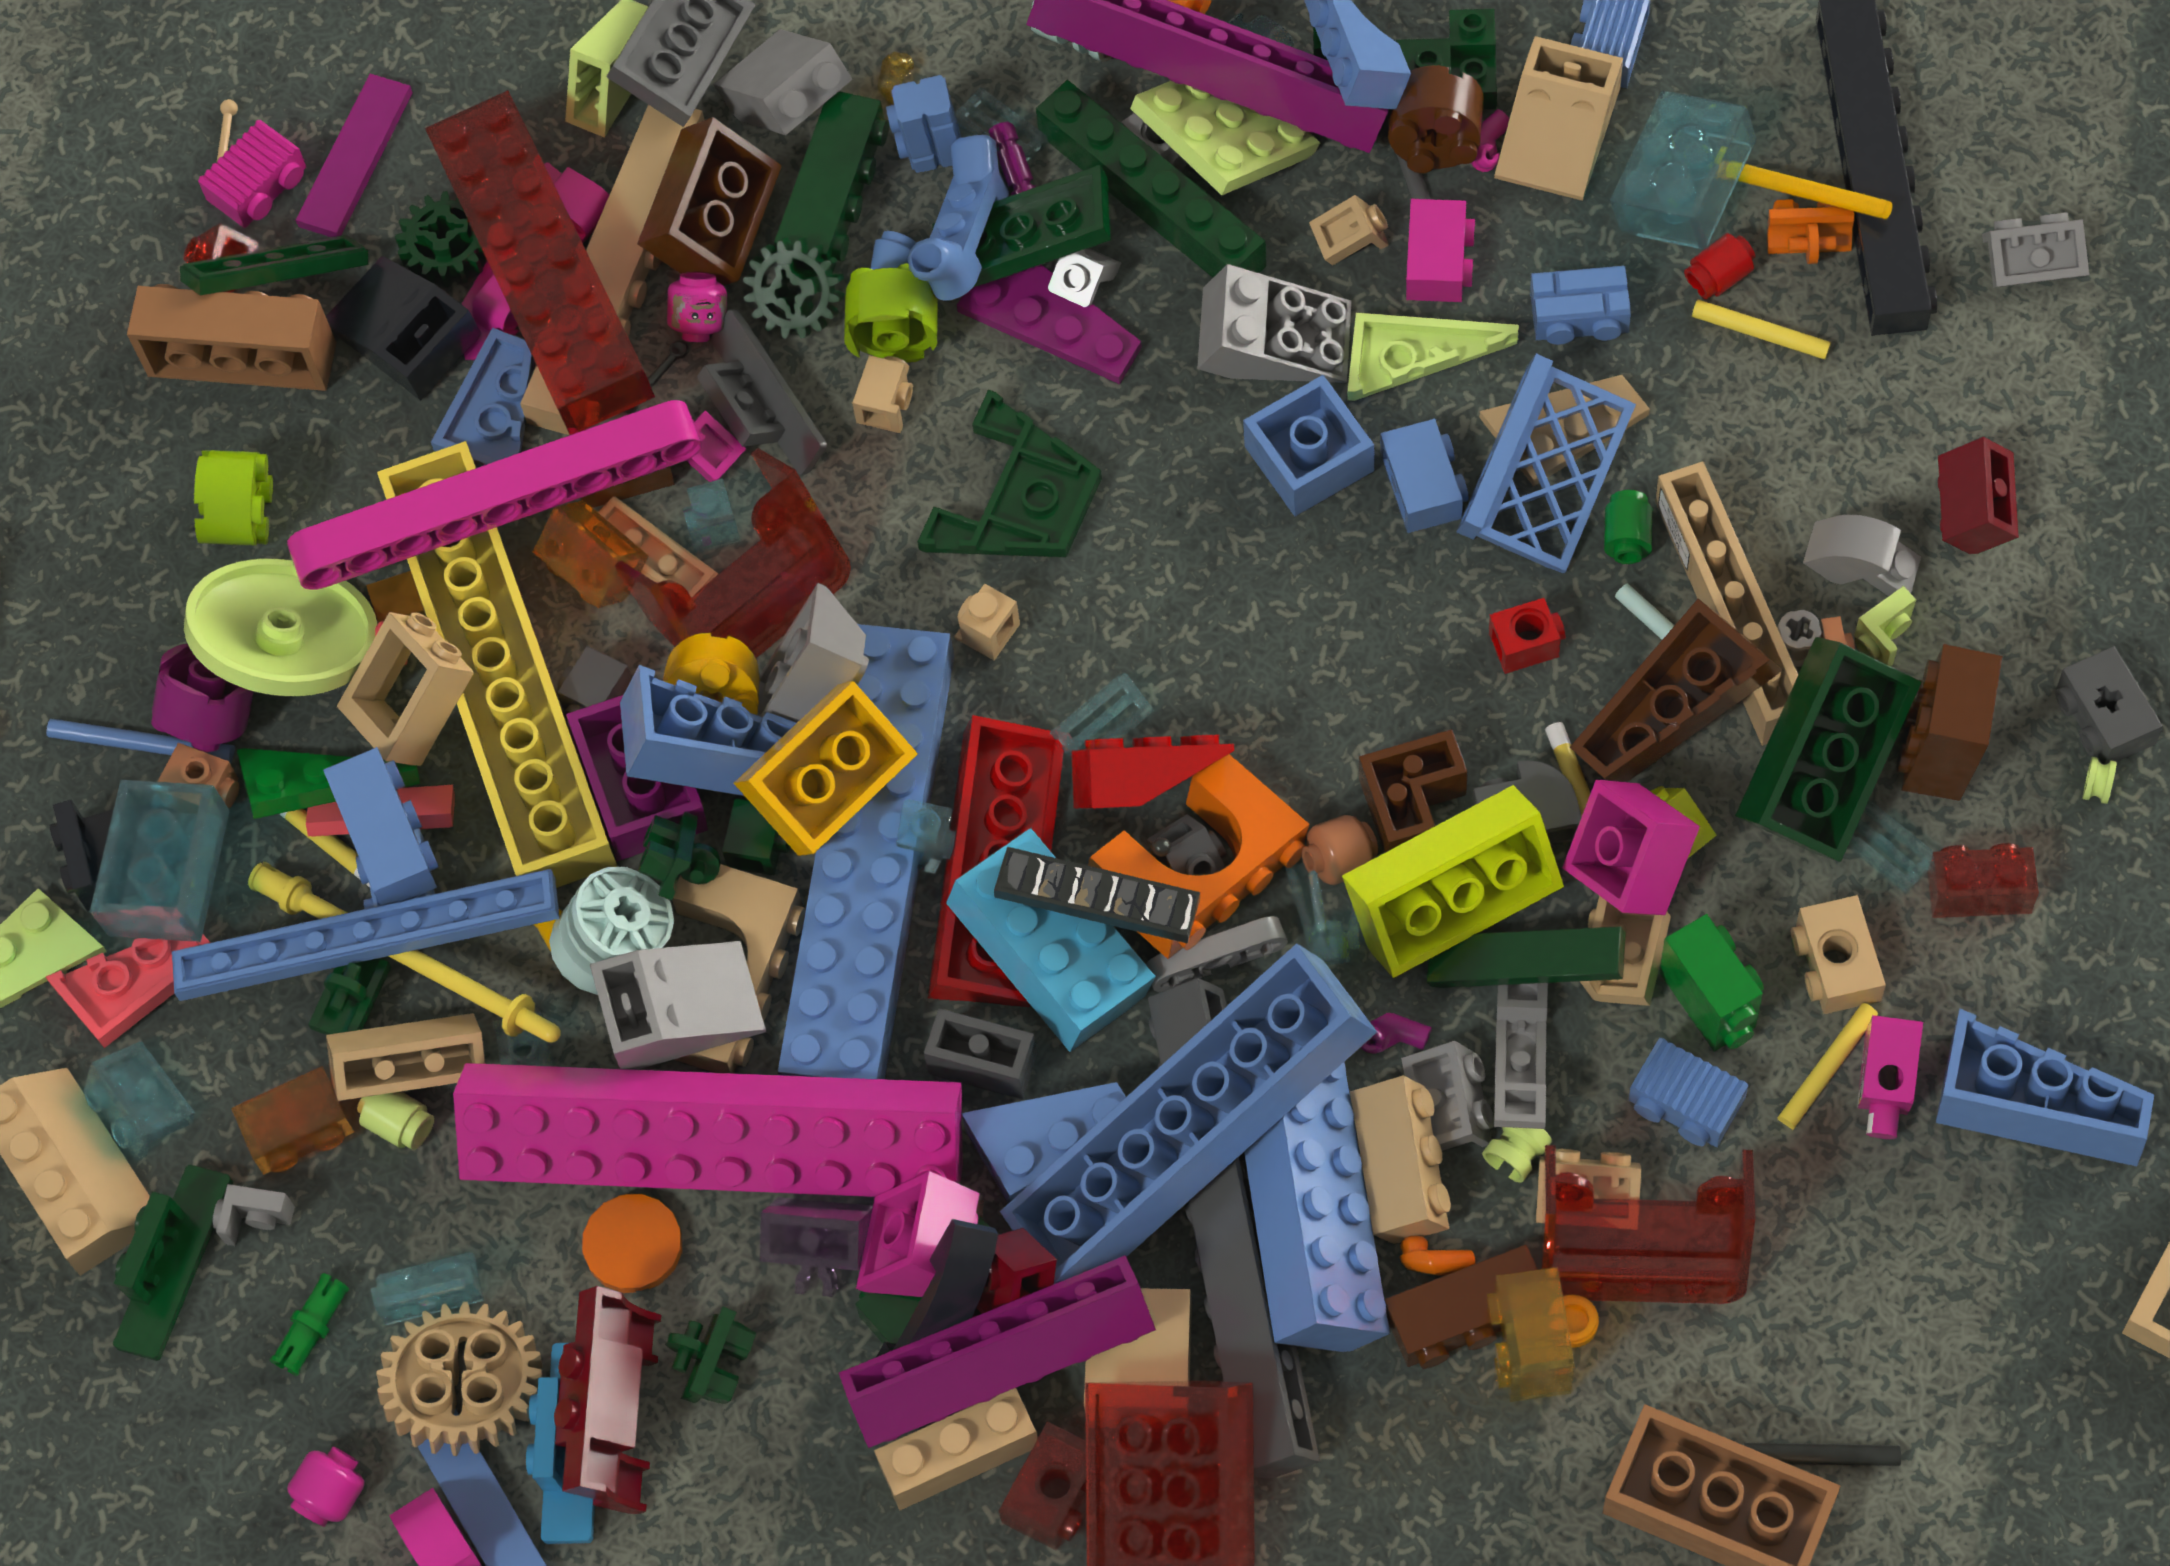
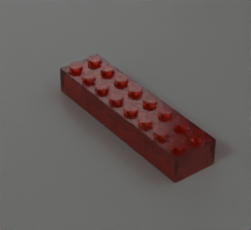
[425,90,655,435]

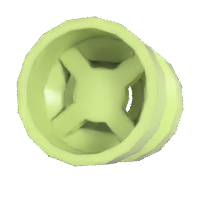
[1482,1127,1552,1183]

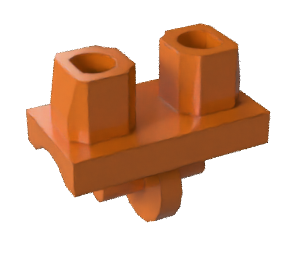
[1767,199,1854,264]

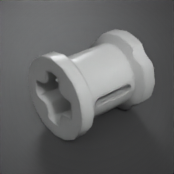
[1778,610,1821,667]

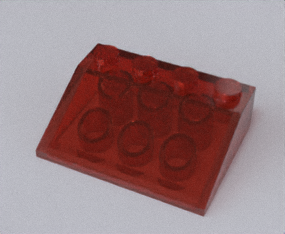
[1085,1381,1255,1566]

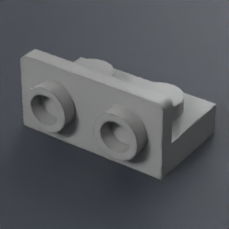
[1982,213,2089,288]
[1401,1041,1494,1151]

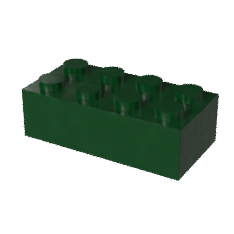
[1735,637,1922,862]

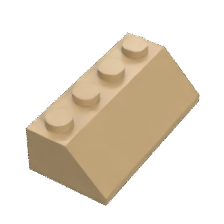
[0,1068,150,1276]

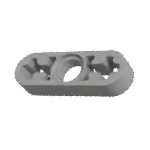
[1146,916,1288,992]

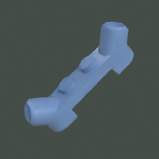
[908,135,1009,301]

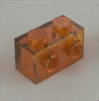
[532,500,649,608]
[231,1066,355,1175]

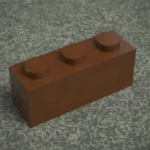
[1384,1245,1550,1369]

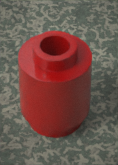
[1684,233,1756,300]

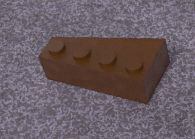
[1570,598,1783,782]

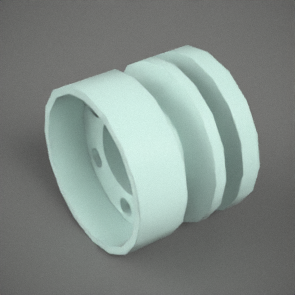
[549,867,674,995]

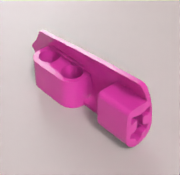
[462,163,609,360]

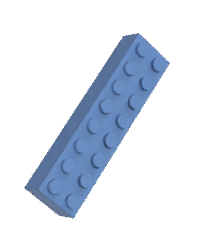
[1000,943,1377,1284]

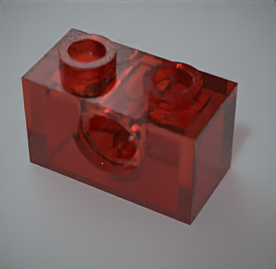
[998,1421,1108,1550]

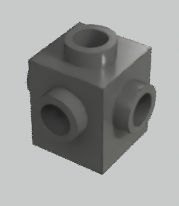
[1146,814,1226,876]

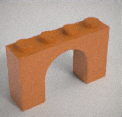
[1088,754,1310,959]

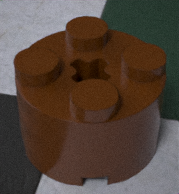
[1388,65,1484,173]

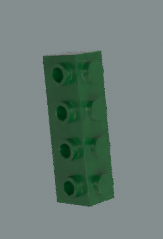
[774,91,889,274]

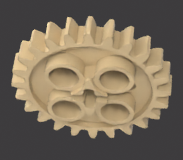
[376,1302,543,1456]

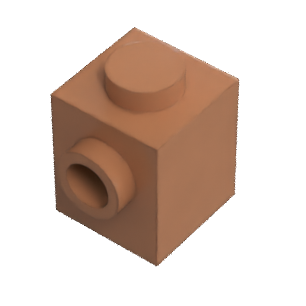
[157,742,239,819]

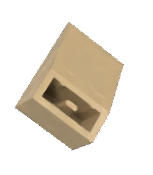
[1494,36,1623,201]

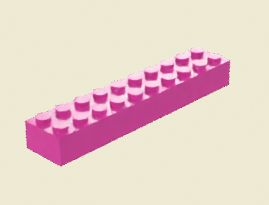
[453,1063,963,1197]

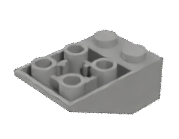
[1197,264,1352,383]
[590,941,766,1070]

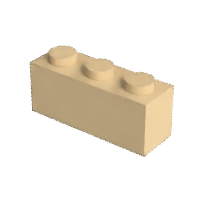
[326,1013,485,1101]
[1350,1075,1451,1244]
[874,1388,1040,1510]

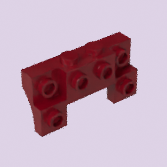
[554,1286,662,1514]

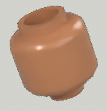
[1302,815,1378,885]

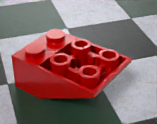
[1071,735,1234,809]

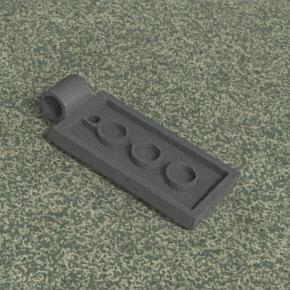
[606,0,756,127]

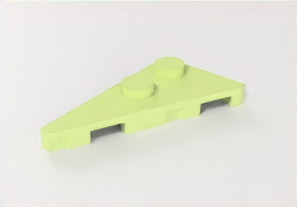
[1347,313,1519,401]

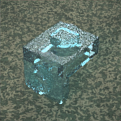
[896,799,956,873]

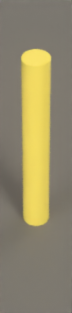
[1692,299,1831,360]
[1777,1003,1878,1130]

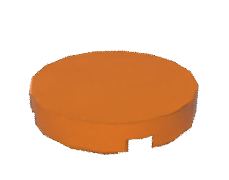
[582,1194,682,1293]

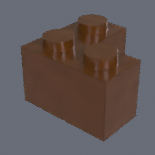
[1359,729,1468,853]

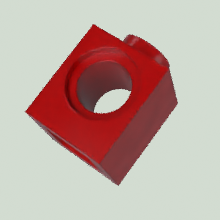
[1489,598,1566,674]

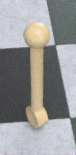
[217,99,238,161]

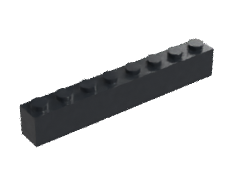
[1816,0,1937,336]

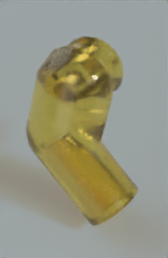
[877,52,914,106]

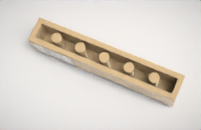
[1655,461,1798,746]

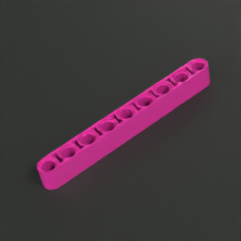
[287,400,702,590]

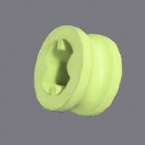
[2082,757,2117,804]

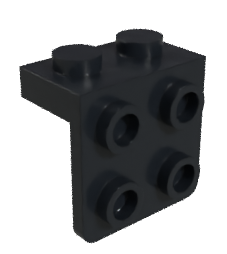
[50,798,179,912]

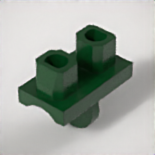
[638,812,721,901]
[308,959,391,1035]
[665,1306,756,1404]

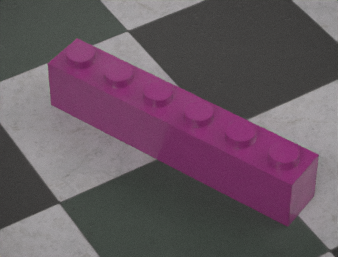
[839,1255,1156,1448]

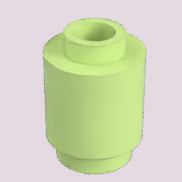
[357,1091,434,1150]

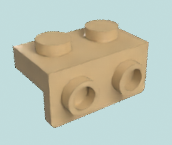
[1580,896,1671,1006]

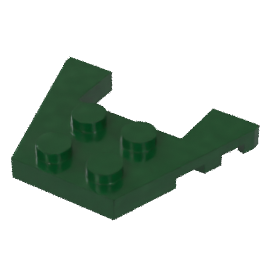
[917,389,1102,558]

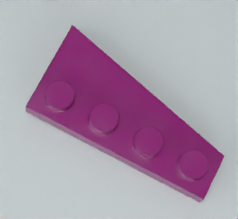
[957,264,1142,384]

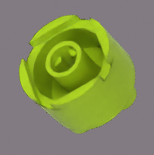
[844,263,938,363]
[194,450,273,546]

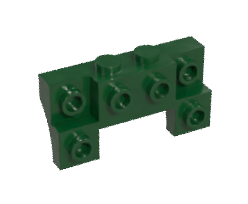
[1313,9,1497,112]

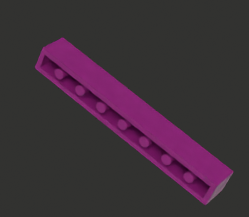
[1026,0,1389,153]

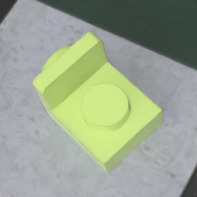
[1854,586,1916,666]

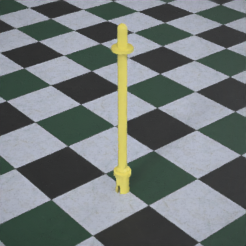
[248,862,561,1043]

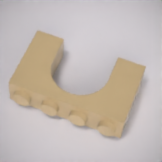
[672,864,806,1074]

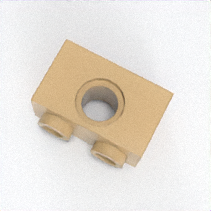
[1791,895,1886,1014]

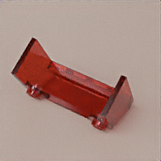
[614,448,851,658]
[1541,1145,1756,1304]

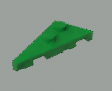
[237,748,420,819]

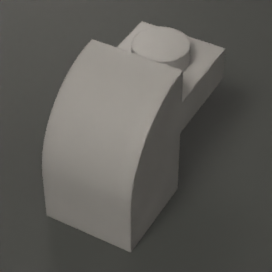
[1803,515,1921,596]

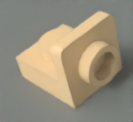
[1309,195,1389,265]

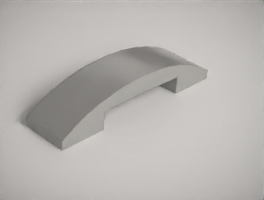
[1494,983,1548,1129]

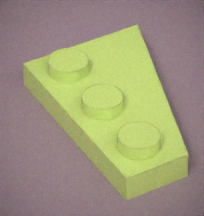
[0,888,107,1008]

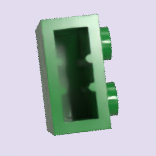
[1659,914,1764,1052]

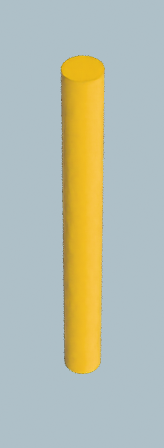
[1720,159,1892,219]

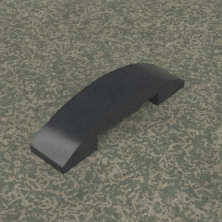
[876,1219,998,1357]

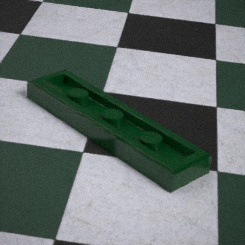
[180,235,369,296]
[1427,926,1626,988]

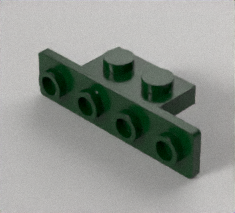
[113,1165,233,1361]

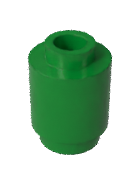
[1604,490,1653,564]

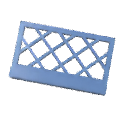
[1456,353,1636,573]

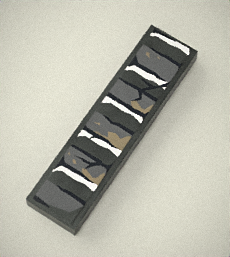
[994,847,1200,943]

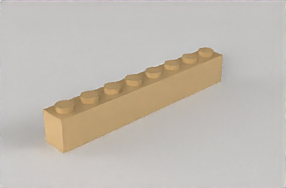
[520,105,704,435]

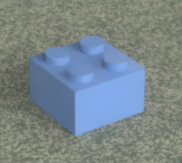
[1243,375,1374,516]

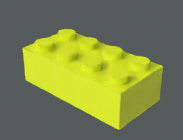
[1342,785,1564,978]

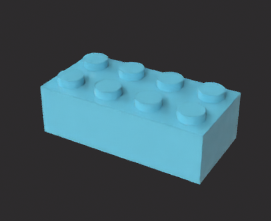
[946,828,1156,1052]

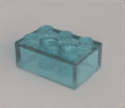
[1610,90,1757,250]
[90,780,230,942]

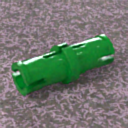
[270,1273,350,1376]

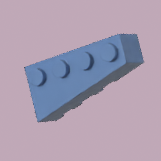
[620,665,796,796]
[1935,1008,2154,1166]

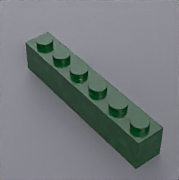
[1036,79,1267,278]

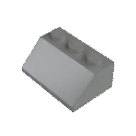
[757,583,869,723]

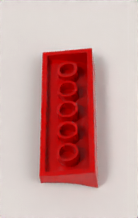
[928,715,1066,1007]

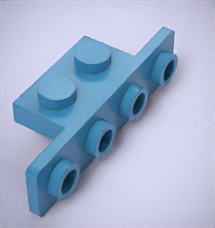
[526,1343,595,1544]

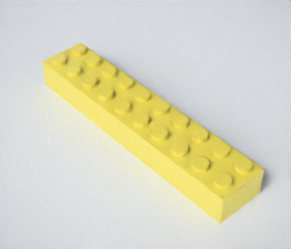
[377,441,617,888]

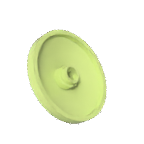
[184,559,377,696]

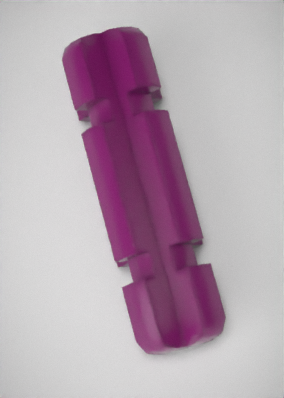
[989,121,1036,195]

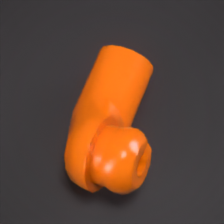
[1399,1236,1475,1276]

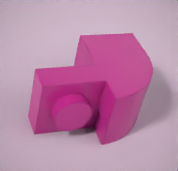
[389,1488,482,1566]

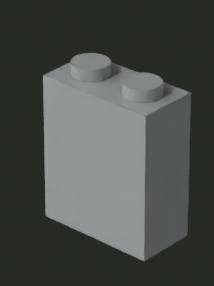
[714,29,853,136]

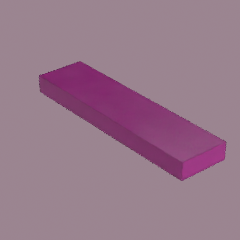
[296,73,413,238]

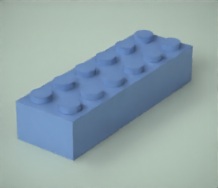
[1244,1062,1390,1352]

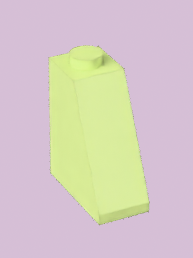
[565,0,648,137]

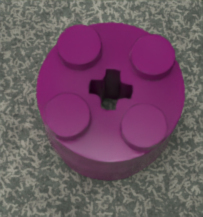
[151,644,254,752]

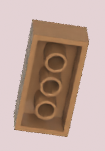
[127,284,336,391]
[1602,1404,1841,1566]

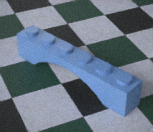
[1304,0,1411,109]

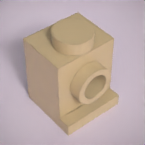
[852,355,913,433]
[954,584,1020,660]

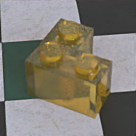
[1487,1267,1575,1402]

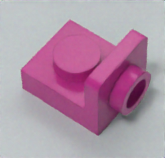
[686,410,746,485]

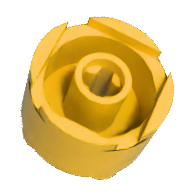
[663,633,760,715]

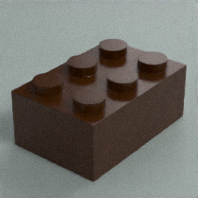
[637,117,782,286]
[1896,644,2003,801]

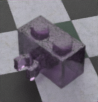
[760,1197,873,1297]

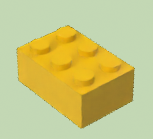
[733,681,918,856]

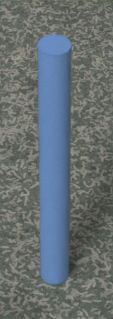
[47,719,235,764]

